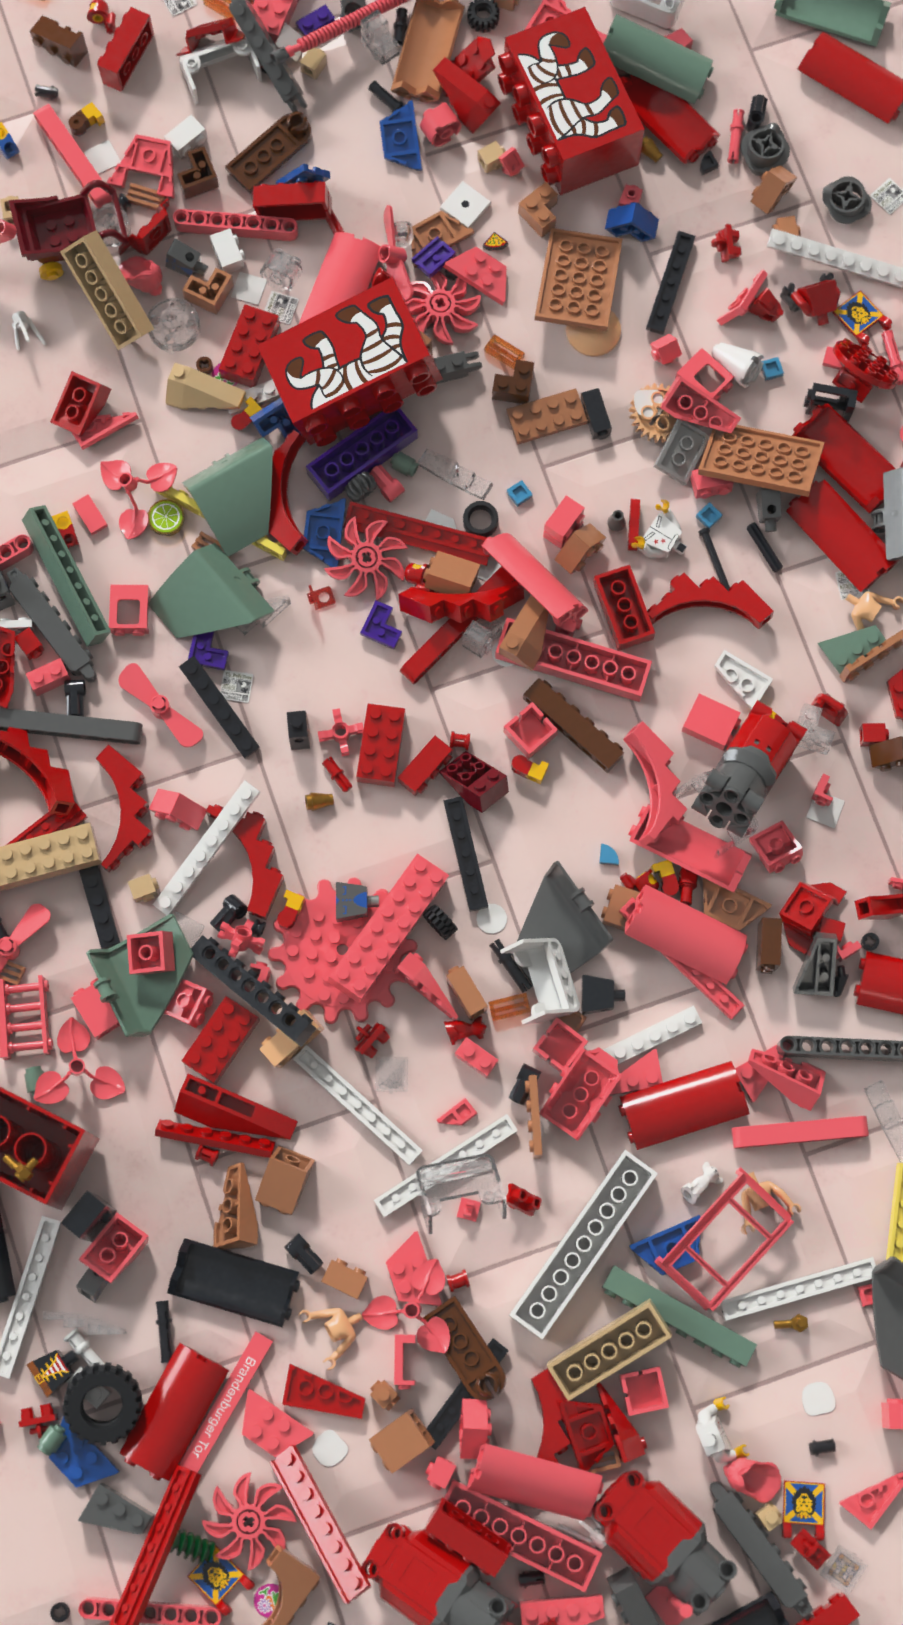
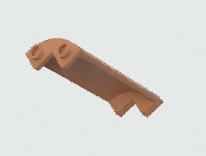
[390,0,465,102]

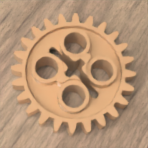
[629,383,677,443]

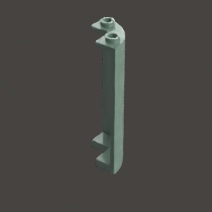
[774,0,891,47]
[603,14,714,104]

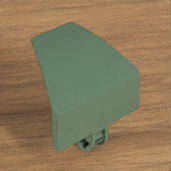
[182,437,273,556]
[148,543,274,638]
[86,914,194,1037]

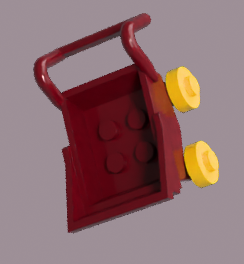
[8,180,129,280]

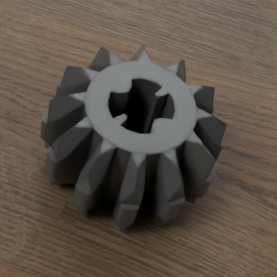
[345,472,377,502]

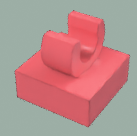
[457,1197,481,1222]

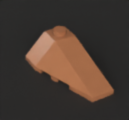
[499,595,549,671]
[213,1162,258,1249]

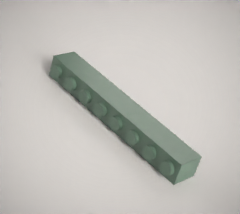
[22,505,111,647]
[602,1265,757,1368]

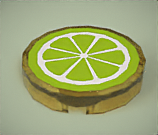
[148,499,185,536]

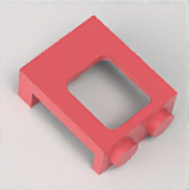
[675,348,734,401]
[109,585,151,636]
[394,1335,416,1389]

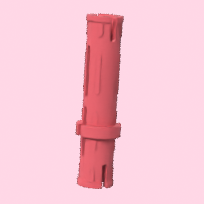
[727,109,745,164]
[881,330,903,385]

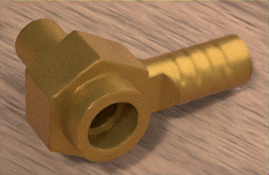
[3,1154,39,1183]
[774,1314,808,1332]

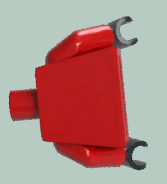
[782,273,841,325]

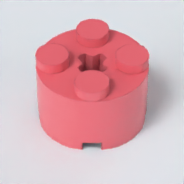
[419,102,462,147]

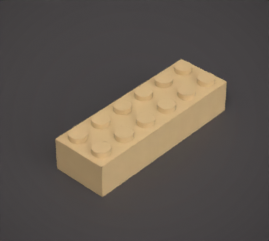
[60,230,154,350]
[0,823,102,891]
[547,1298,672,1401]

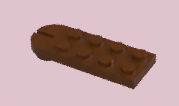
[225,112,311,193]
[423,1296,506,1401]

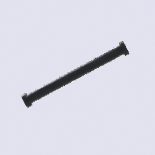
[699,528,737,613]

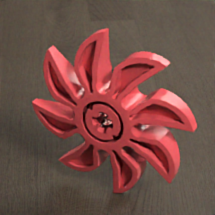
[407,271,481,345]
[324,516,408,600]
[202,1472,297,1571]

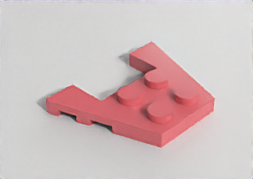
[107,134,175,199]

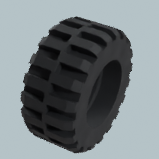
[63,1362,142,1446]

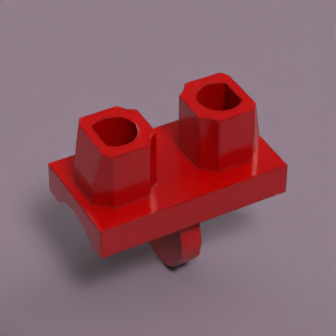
[711,224,741,263]
[354,1022,390,1059]
[504,1183,542,1216]
[18,1403,59,1439]
[790,1528,831,1571]

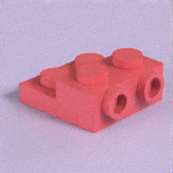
[749,820,803,873]
[163,979,214,1028]

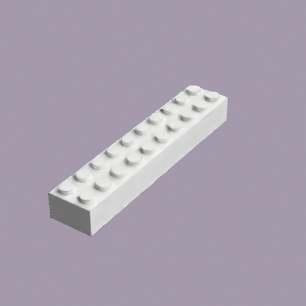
[509,1150,658,1340]

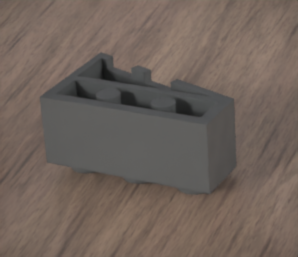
[793,932,838,996]
[78,1483,155,1535]
[606,1566,659,1625]

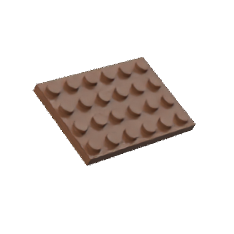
[534,228,622,331]
[698,425,825,497]

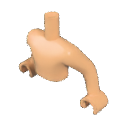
[845,591,903,630]
[741,1172,801,1235]
[298,1308,363,1371]

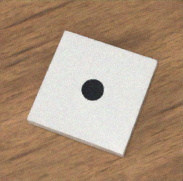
[440,181,491,228]

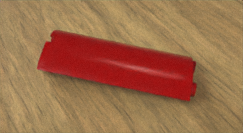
[797,32,903,124]
[620,74,720,164]
[792,403,896,514]
[786,479,900,592]
[853,951,903,1015]
[618,1061,750,1150]
[119,1343,229,1481]

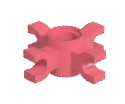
[318,708,364,757]
[217,919,266,958]

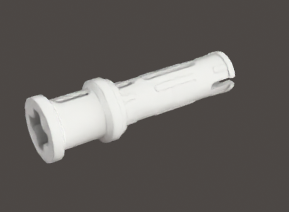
[63,1327,105,1367]

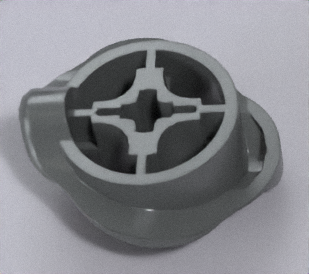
[741,123,790,176]
[822,176,872,224]

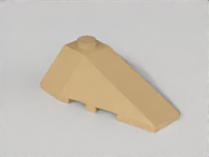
[165,363,246,410]

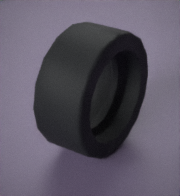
[463,501,498,537]

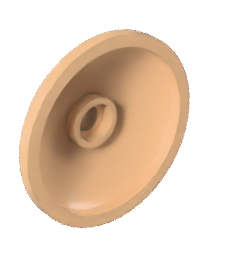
[566,311,621,356]

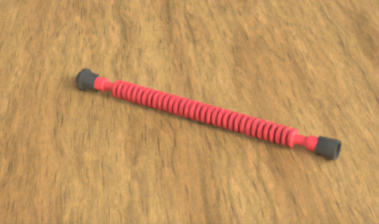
[270,0,410,66]

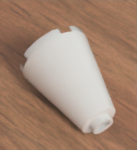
[711,342,764,388]

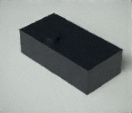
[61,1191,117,1242]

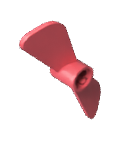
[378,205,414,302]
[118,663,204,748]
[0,904,51,974]

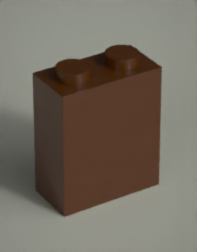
[756,917,782,974]

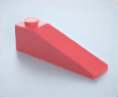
[660,376,741,434]
[747,1049,826,1111]

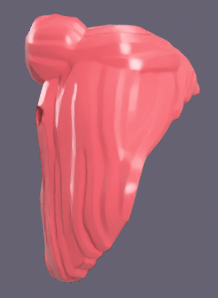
[118,256,163,296]
[723,1457,781,1503]

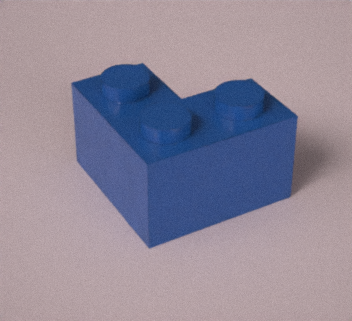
[605,202,659,242]
[249,398,301,439]

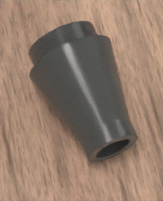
[607,510,626,531]

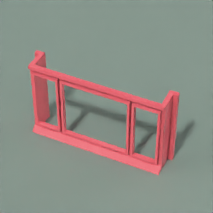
[654,1167,794,1311]

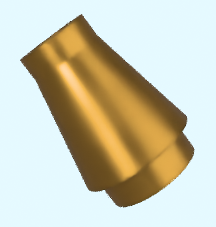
[641,136,663,163]
[305,792,334,811]

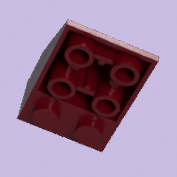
[439,751,509,813]

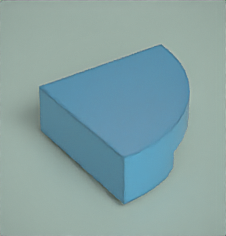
[599,844,619,865]

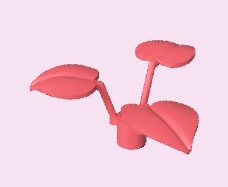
[100,460,178,539]
[34,1017,125,1104]
[362,1259,450,1353]

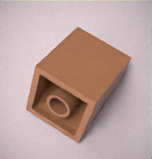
[255,1145,315,1215]

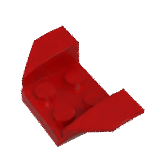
[176,17,245,56]
[444,36,496,97]
[118,198,172,256]
[779,882,847,955]

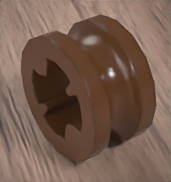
[196,356,213,375]

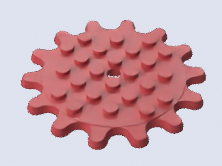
[268,877,418,1024]

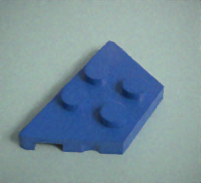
[379,100,422,171]
[276,164,330,185]
[303,498,346,567]
[629,1215,701,1276]
[49,1415,120,1488]

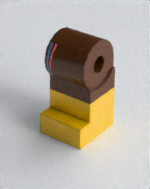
[69,102,105,136]

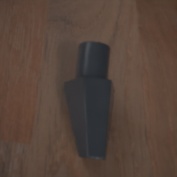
[834,965,849,997]

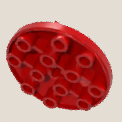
[831,338,899,403]

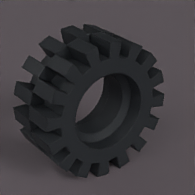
[468,0,499,33]
[423,904,458,940]

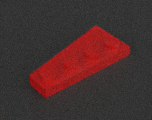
[282,1364,366,1419]

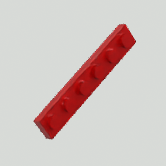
[155,1120,275,1158]

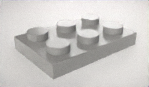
[653,419,710,485]

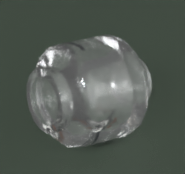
[394,220,414,248]

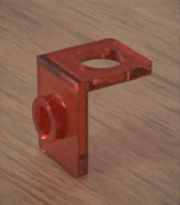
[307,585,335,610]

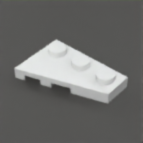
[714,650,773,710]

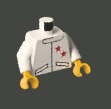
[631,499,687,558]
[696,1397,749,1464]

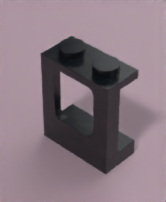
[803,383,858,422]

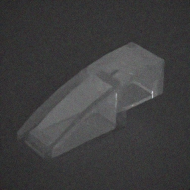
[236,595,291,636]

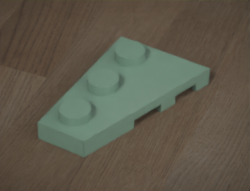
[818,625,886,674]

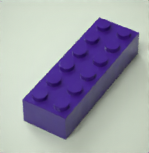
[306,408,418,502]

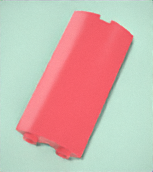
[299,232,381,324]
[482,533,588,627]
[628,804,752,893]
[624,885,748,985]
[466,1444,604,1521]

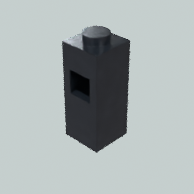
[580,388,612,440]

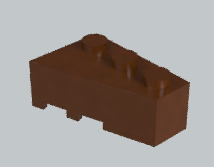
[30,15,88,68]

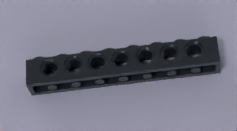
[191,935,317,1047]

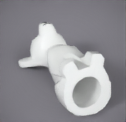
[681,1162,723,1204]

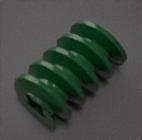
[169,1529,216,1566]

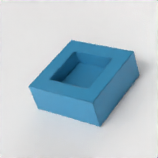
[761,357,784,381]
[506,480,533,507]
[696,502,723,529]

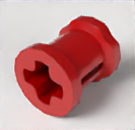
[450,731,471,750]
[195,1145,220,1167]
[446,1269,470,1292]

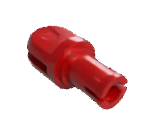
[678,867,698,906]

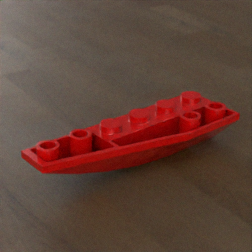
[174,1074,298,1140]

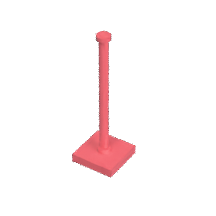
[644,1586,693,1625]

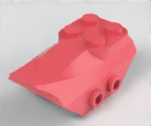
[539,1047,622,1141]

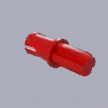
[322,757,352,792]

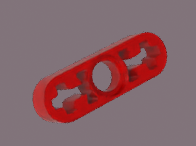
[627,499,640,551]

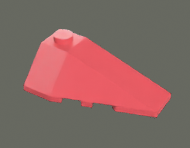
[394,952,458,1021]

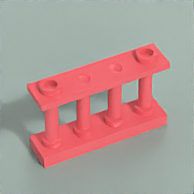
[0,975,53,1060]

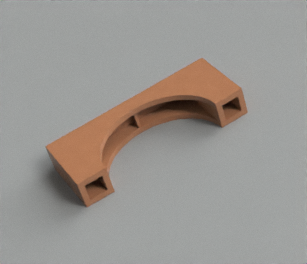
[262,1544,320,1625]

